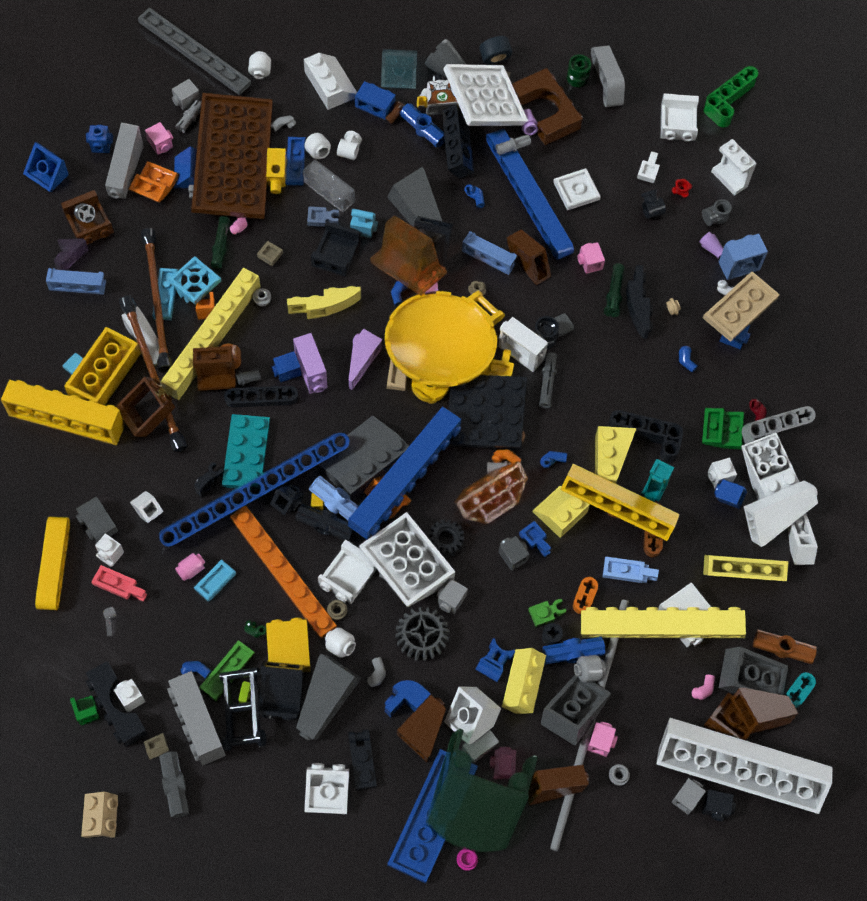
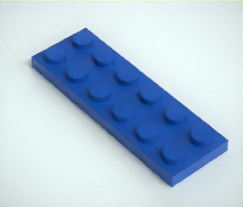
[387,749,478,883]

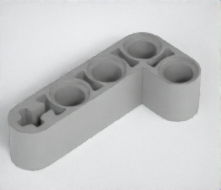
[591,45,625,107]
[742,406,815,444]

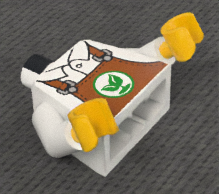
[417,74,459,115]

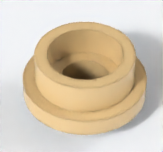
[666,298,681,316]

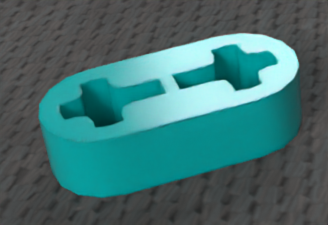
[785,672,816,708]

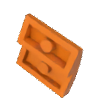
[129,161,179,203]

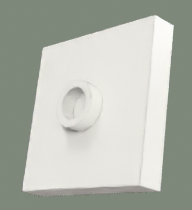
[553,168,601,210]

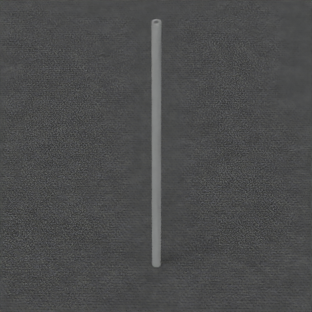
[550,599,629,851]

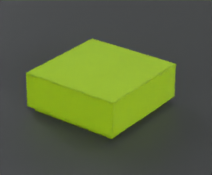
[238,681,251,703]

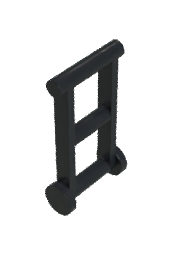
[219,667,267,751]

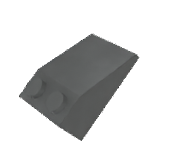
[718,647,788,695]
[541,675,611,745]

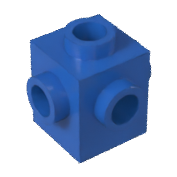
[86,125,113,153]

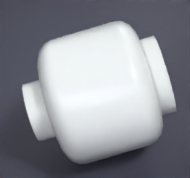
[248,51,271,79]
[305,133,331,159]
[325,628,356,658]

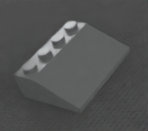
[317,415,409,501]

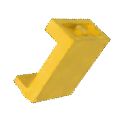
[266,618,311,673]

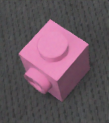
[145,122,173,155]
[577,242,605,274]
[587,722,618,757]

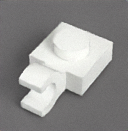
[637,151,660,183]

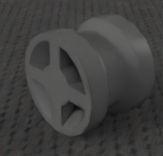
[74,203,96,223]

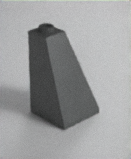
[387,167,443,243]
[296,654,362,741]

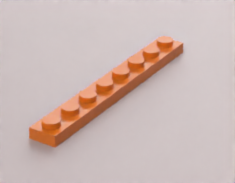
[230,506,337,639]

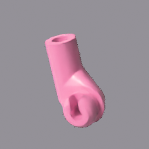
[230,217,247,234]
[692,675,715,700]

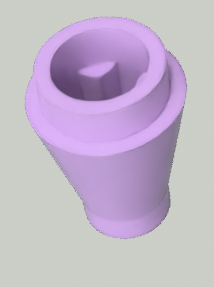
[522,109,538,135]
[699,232,724,258]

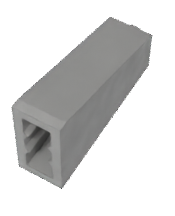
[105,122,144,199]

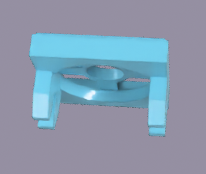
[168,256,221,305]

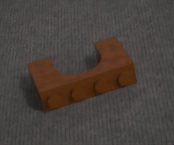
[512,68,583,145]

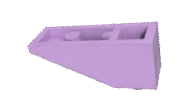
[349,329,382,390]

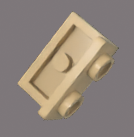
[81,791,118,838]

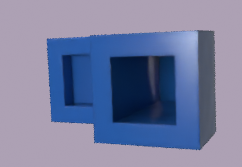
[385,680,431,717]

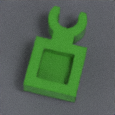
[528,599,566,628]

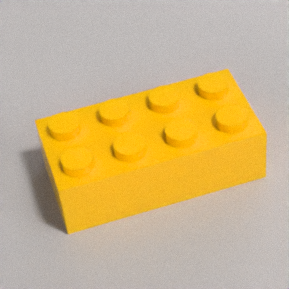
[64,327,141,405]

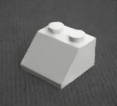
[444,687,501,744]

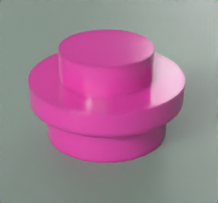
[457,849,478,871]

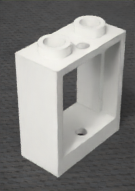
[498,317,548,372]

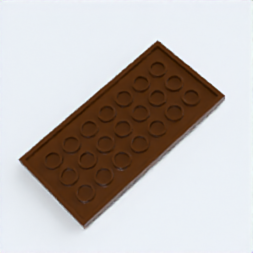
[191,93,273,219]

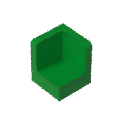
[70,696,100,726]

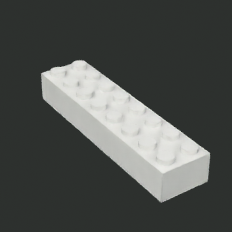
[656,718,832,814]

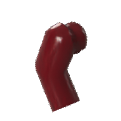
[749,399,767,421]

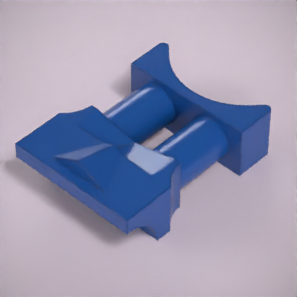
[475,638,515,682]

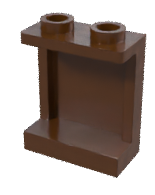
[61,190,114,246]
[193,346,236,391]

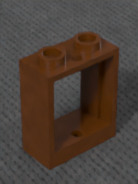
[116,377,175,437]

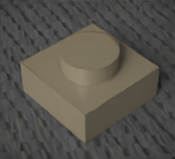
[257,241,283,266]
[144,733,169,759]

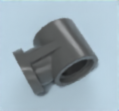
[702,199,732,226]

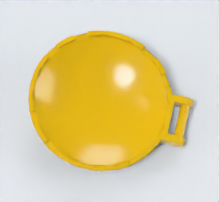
[385,290,505,387]

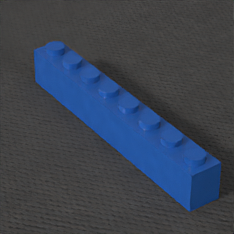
[348,406,461,539]

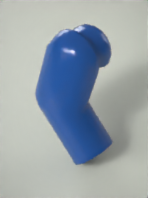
[464,184,485,208]
[391,280,408,307]
[679,346,698,373]
[540,451,567,468]

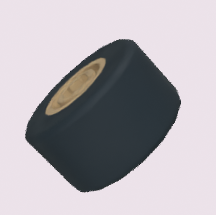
[479,36,512,65]

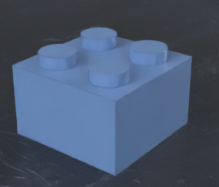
[719,234,768,280]

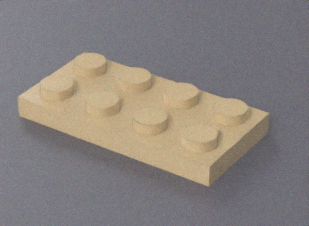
[703,272,780,342]

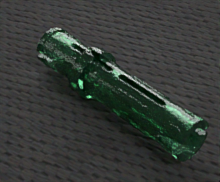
[210,216,230,269]

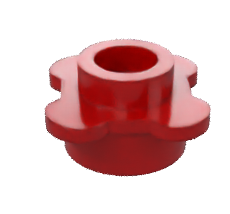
[672,179,692,198]

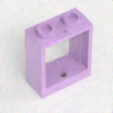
[293,333,328,393]

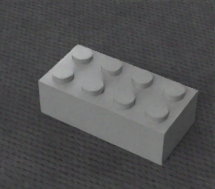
[167,671,226,766]

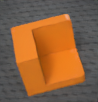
[196,292,215,320]

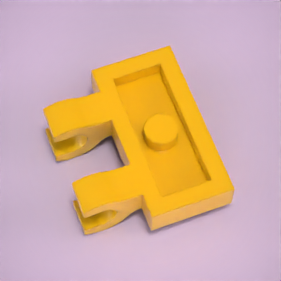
[481,349,514,376]

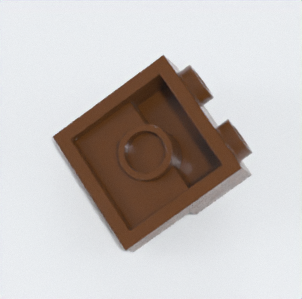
[704,692,750,741]

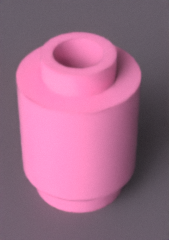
[175,553,205,581]

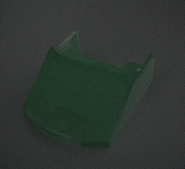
[426,729,538,852]

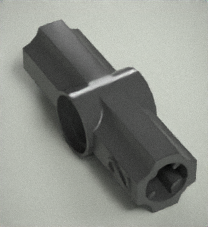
[159,752,189,818]

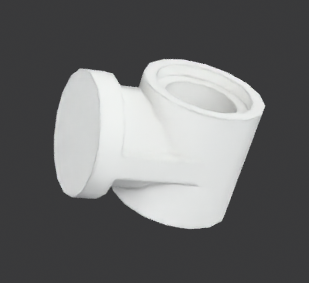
[337,131,362,160]

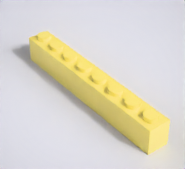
[160,268,261,400]
[581,607,746,638]

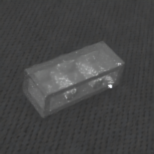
[303,159,355,212]

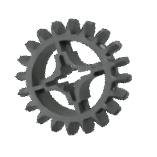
[395,607,450,661]

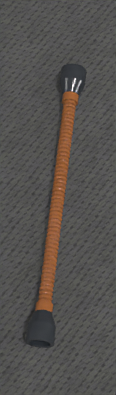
[141,228,173,373]
[119,295,188,452]

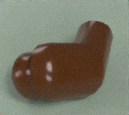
[386,101,405,124]

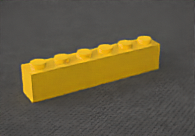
[560,464,679,541]

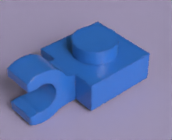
[519,521,551,557]

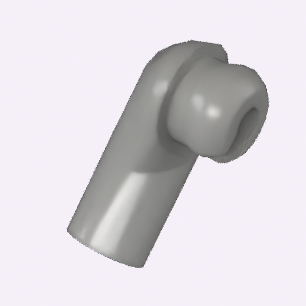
[271,115,296,132]
[367,657,386,687]

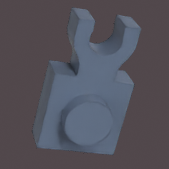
[307,207,339,227]

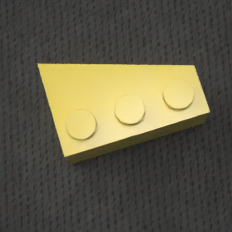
[595,426,636,484]

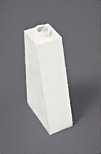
[744,481,818,547]

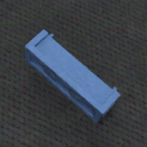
[462,231,517,275]
[46,268,106,294]

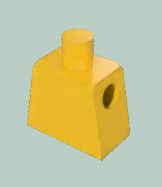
[266,148,287,194]

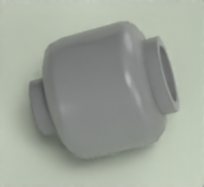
[574,655,606,682]

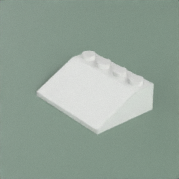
[359,512,455,607]

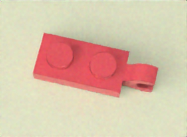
[91,565,147,602]

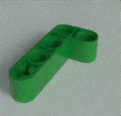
[703,66,758,128]

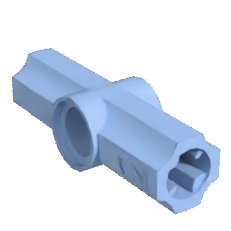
[309,476,359,520]

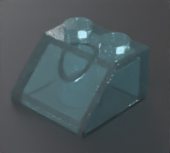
[381,49,417,89]

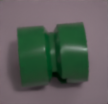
[567,54,591,87]

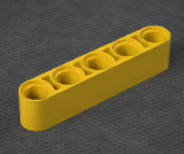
[35,517,70,610]

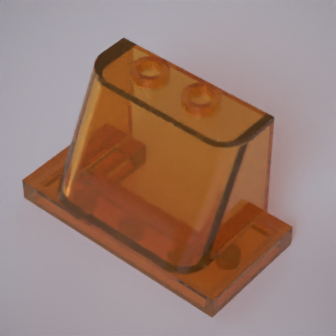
[370,215,447,296]

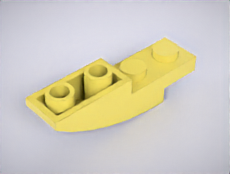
[287,286,361,319]

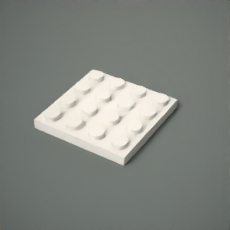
[443,64,528,126]

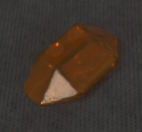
[455,461,528,524]

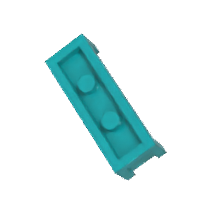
[641,459,674,502]

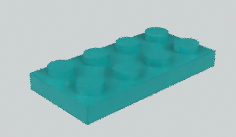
[222,414,270,490]

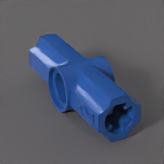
[400,103,445,147]
[542,637,605,665]

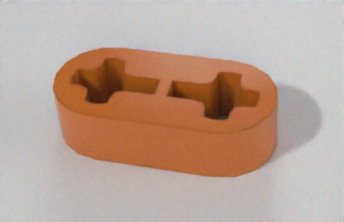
[573,577,598,614]

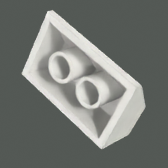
[304,53,357,110]

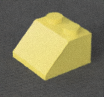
[533,486,590,538]

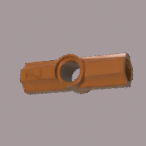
[753,630,817,664]

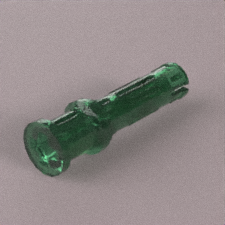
[604,263,625,317]

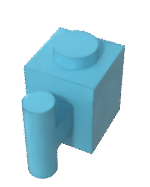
[350,209,378,238]

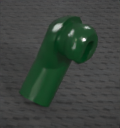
[244,620,267,638]

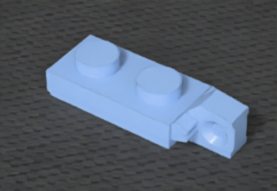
[603,557,659,583]

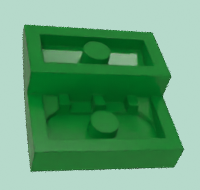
[702,408,745,449]

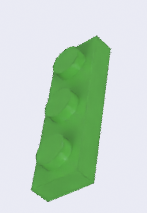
[199,640,255,701]

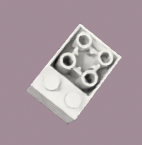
[741,433,799,500]

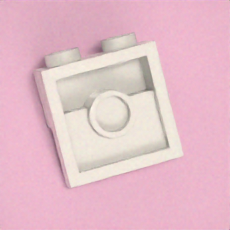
[305,763,349,814]

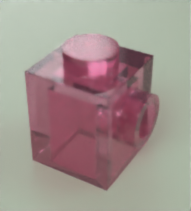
[490,747,516,780]

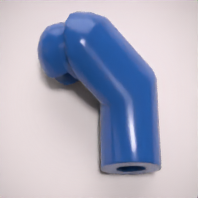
[180,661,212,679]

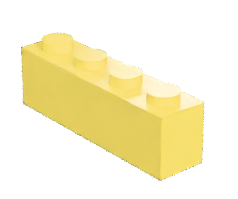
[703,555,788,581]

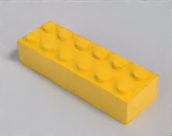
[1,380,125,445]

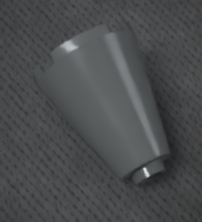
[425,39,466,78]

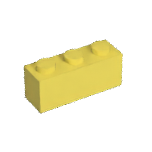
[502,648,546,714]

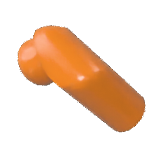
[492,449,522,467]

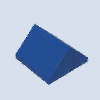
[23,142,69,192]
[174,146,197,188]

